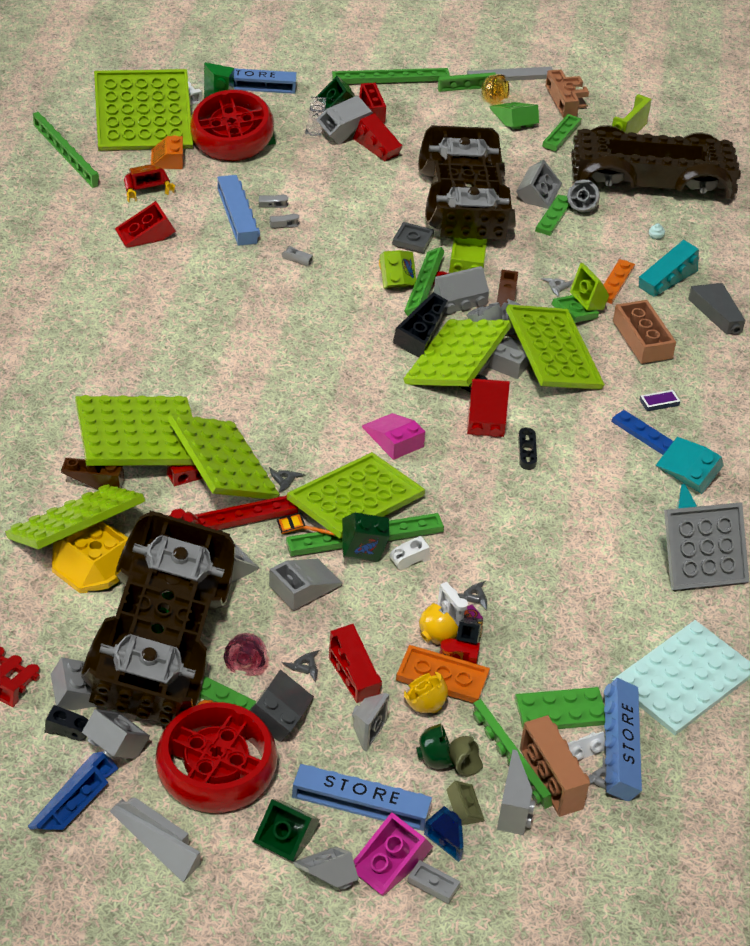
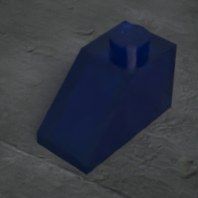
[424,806,464,862]

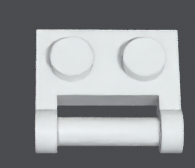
[437,582,468,633]

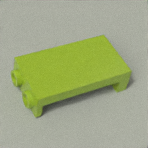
[612,94,652,134]
[449,238,487,273]

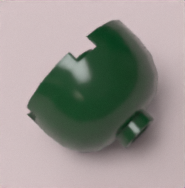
[416,724,454,769]

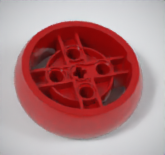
[190,90,274,161]
[155,702,278,814]

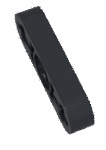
[518,427,537,470]

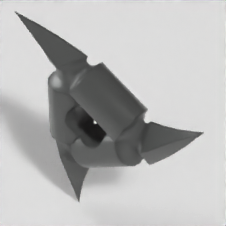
[269,467,305,492]
[458,581,487,610]
[282,650,320,682]

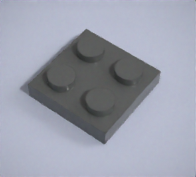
[392,222,434,253]

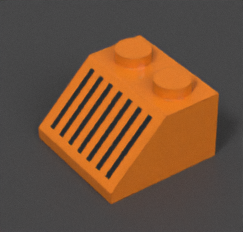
[151,135,183,169]

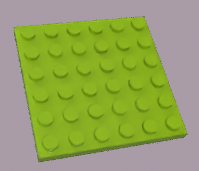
[94,69,193,151]
[75,395,195,466]

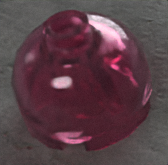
[223,633,267,676]

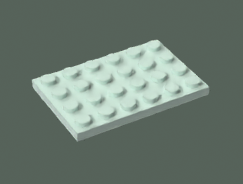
[612,620,750,735]

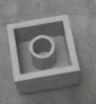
[82,709,150,760]

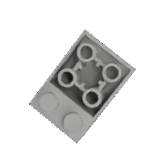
[316,95,373,145]
[269,559,343,611]
[51,657,97,710]

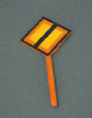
[277,512,335,536]

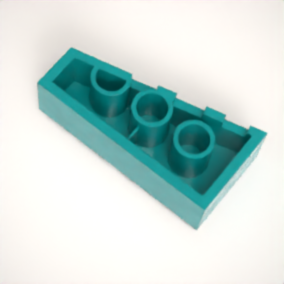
[639,239,699,297]

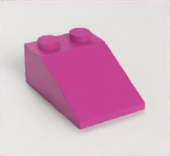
[362,413,426,460]
[354,812,433,896]

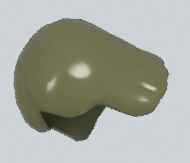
[449,736,483,777]

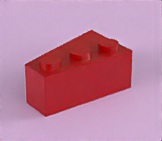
[359,82,386,123]
[353,113,402,161]
[329,624,382,703]

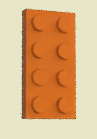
[396,645,490,703]

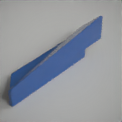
[28,751,118,830]

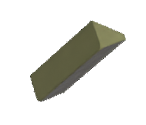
[446,781,485,826]

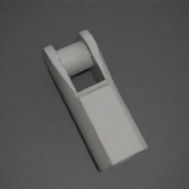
[259,194,288,208]
[269,214,299,228]
[282,246,314,267]

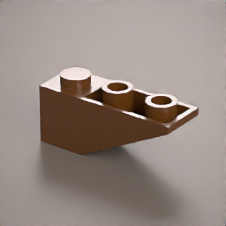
[497,269,518,307]
[61,458,125,490]

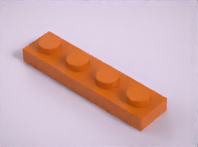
[603,259,635,304]

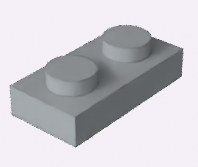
[407,860,460,904]

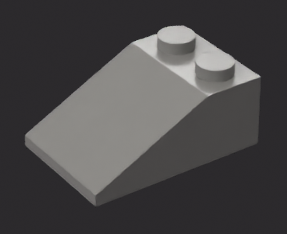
[488,337,530,379]
[497,750,535,836]

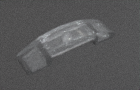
[305,96,327,138]

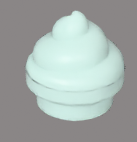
[648,223,665,240]

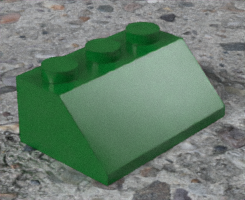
[204,62,234,99]

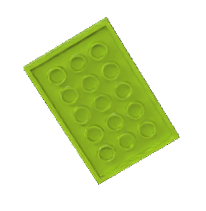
[506,304,605,390]
[403,319,512,386]
[168,414,280,499]
[287,452,425,539]
[5,484,146,549]

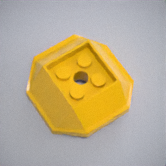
[52,521,128,593]

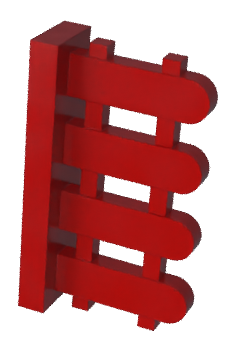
[0,647,40,707]

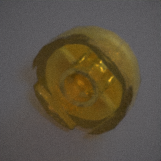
[481,74,510,104]

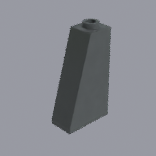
[688,283,746,335]

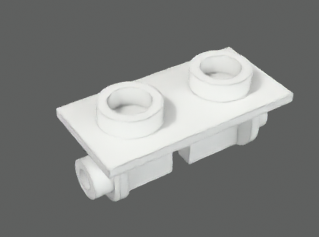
[568,731,606,761]

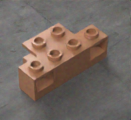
[545,69,589,118]

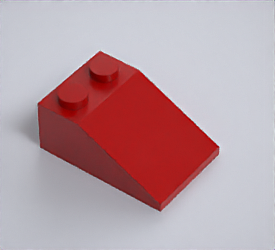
[115,201,176,248]
[467,379,510,437]

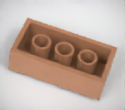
[613,300,676,364]
[520,715,590,817]

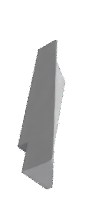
[110,798,201,882]

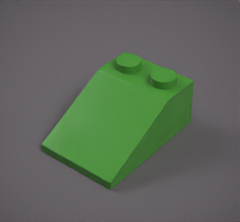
[490,102,539,129]

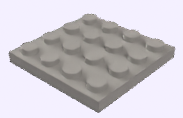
[664,502,749,590]

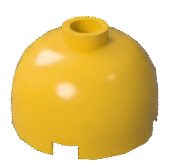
[419,603,458,645]
[404,672,448,713]

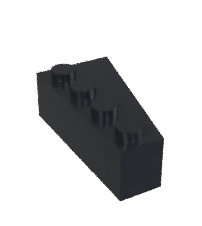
[393,292,448,357]

